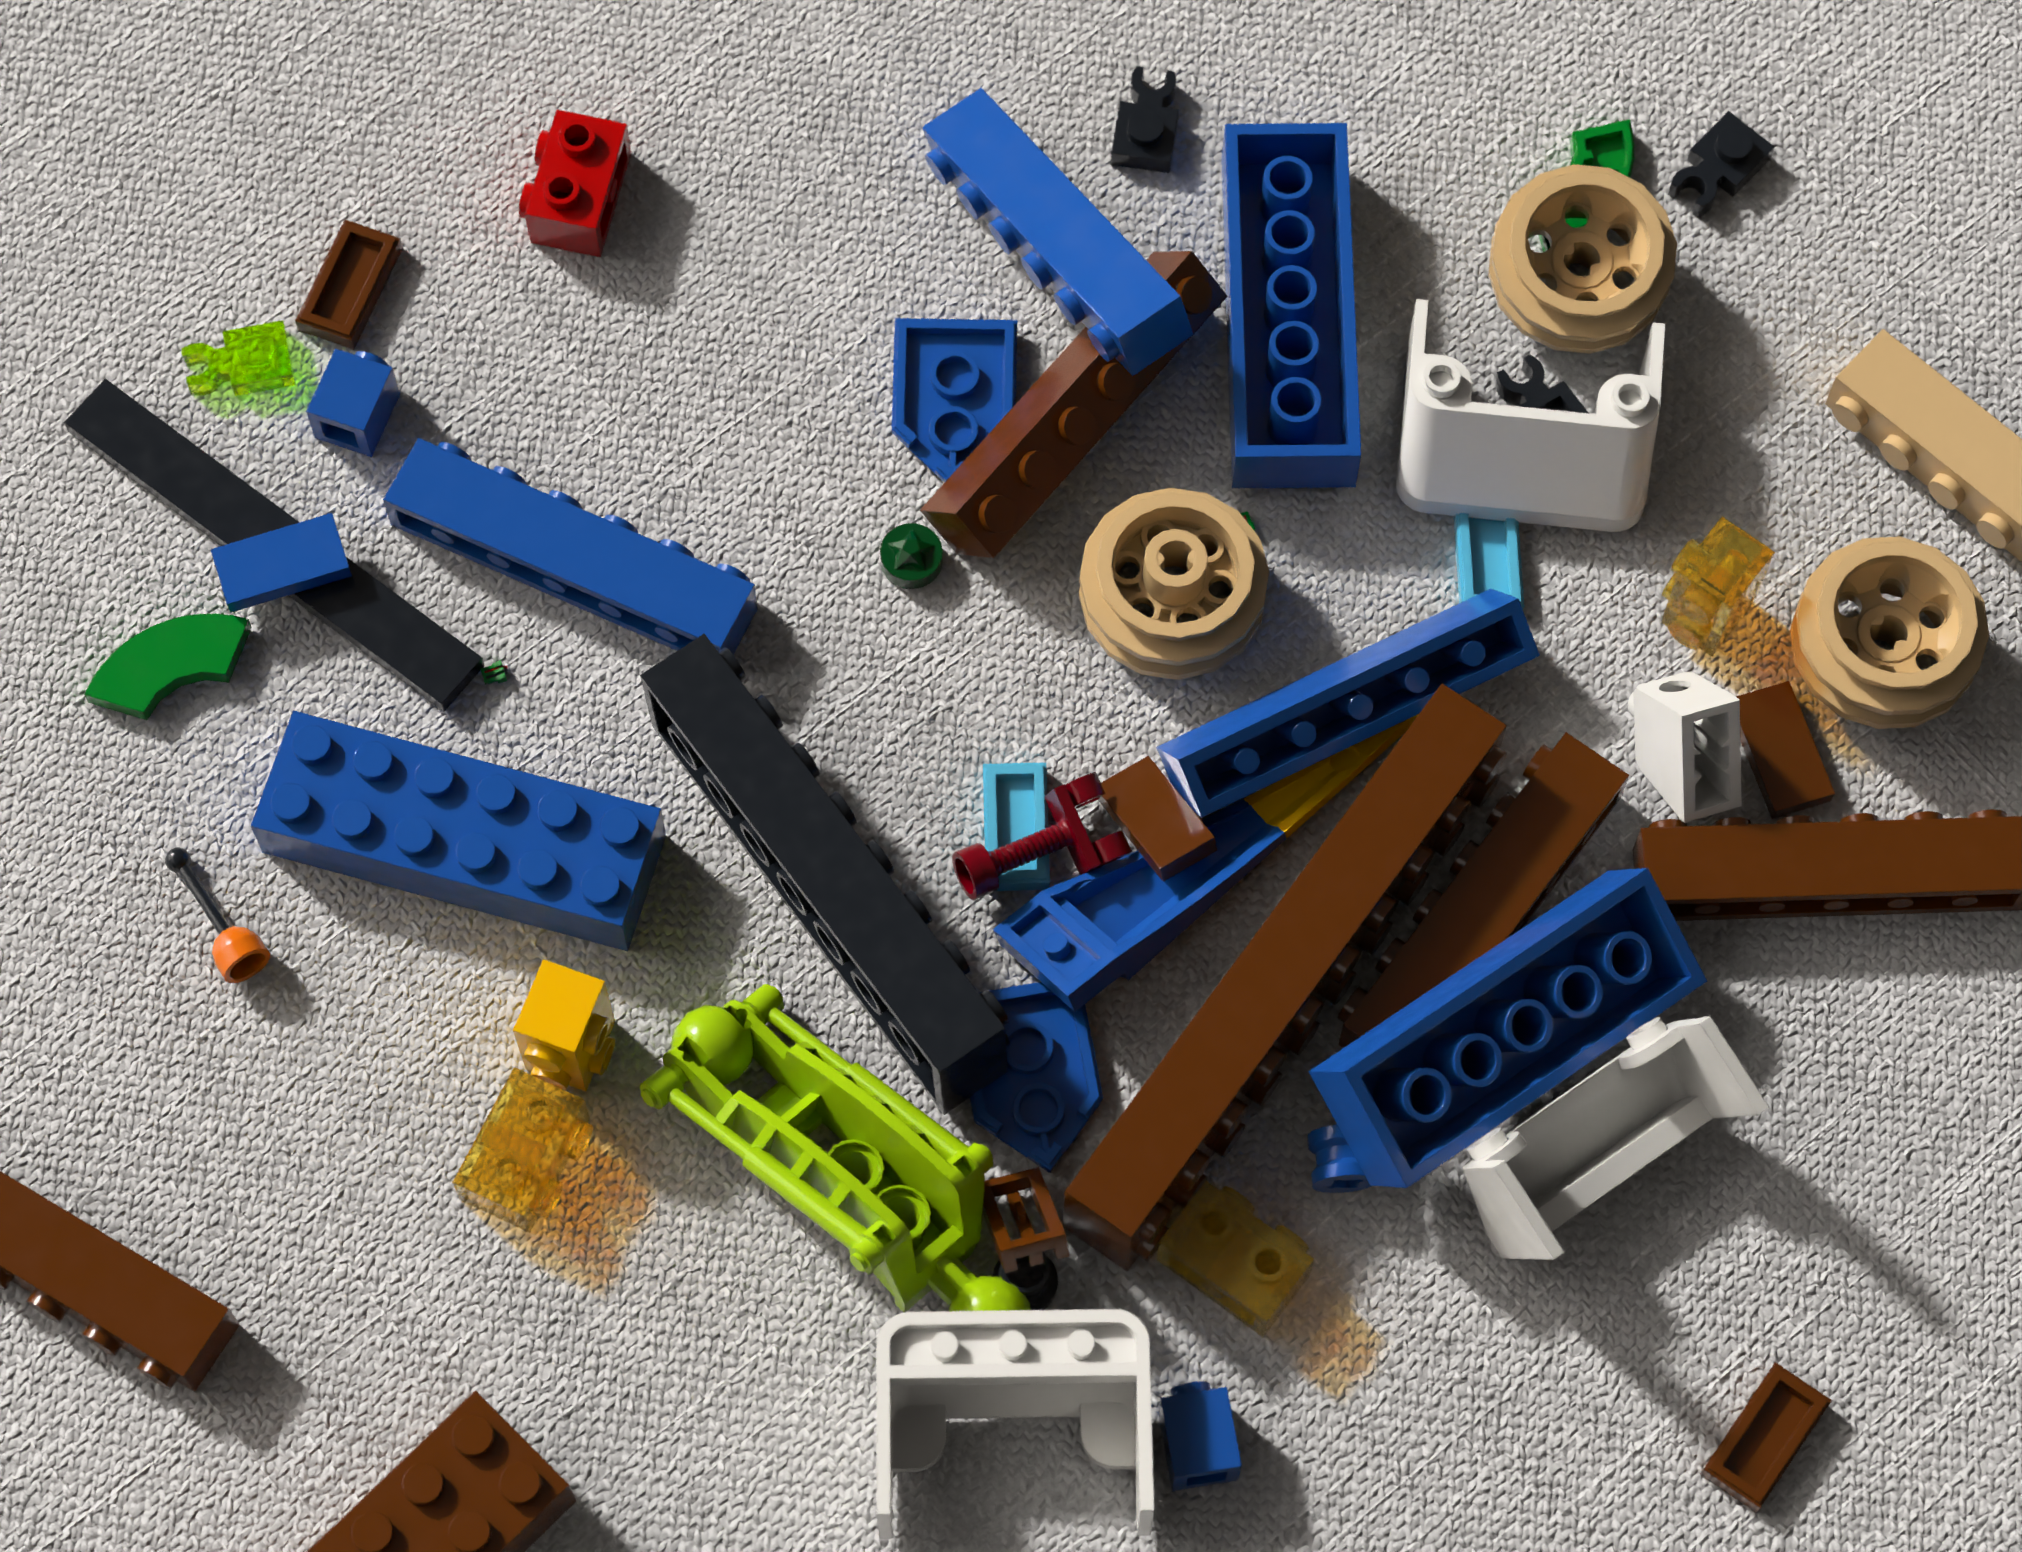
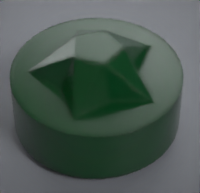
[880,523,943,589]

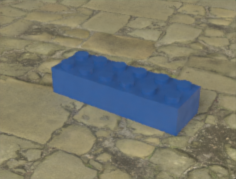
[1221,123,1361,489]
[251,710,666,952]
[1308,868,1707,1188]

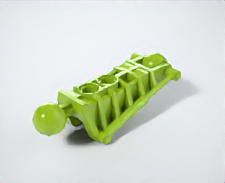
[640,984,1031,1313]

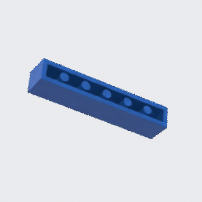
[922,88,1194,376]
[383,438,758,655]
[1156,589,1540,817]

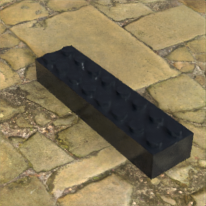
[640,634,1010,1115]

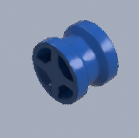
[1307,1124,1372,1193]

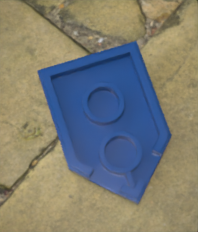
[892,318,1017,483]
[970,982,1103,1173]

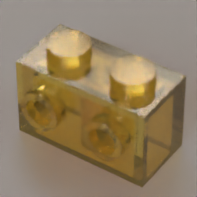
[1661,516,1775,657]
[453,1067,593,1233]
[1156,1181,1314,1338]

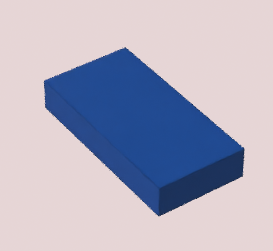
[211,513,352,613]

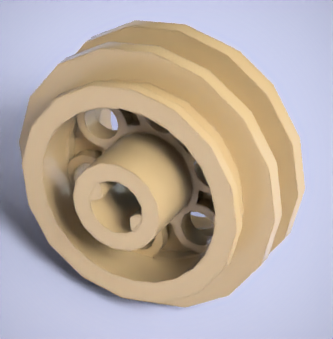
[1488,164,1677,354]
[1079,488,1269,680]
[1790,537,1989,729]

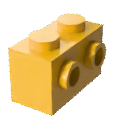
[513,959,615,1092]

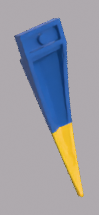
[993,714,1419,1012]

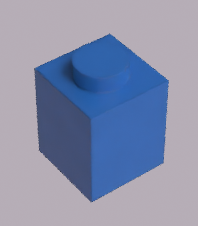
[306,348,400,457]
[1158,1381,1242,1491]

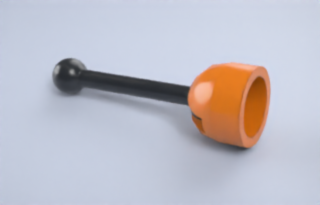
[165,847,270,983]

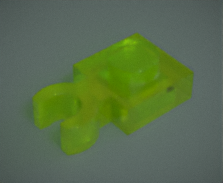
[181,320,296,396]

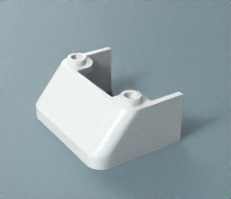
[1396,299,1665,532]
[1463,1016,1769,1260]
[876,1309,1154,1539]

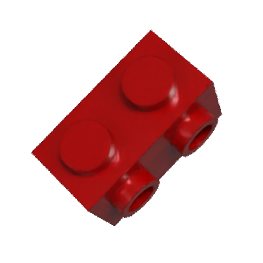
[519,109,632,258]

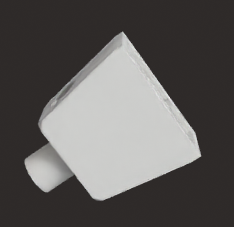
[1628,672,1742,823]

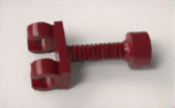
[952,772,1132,900]

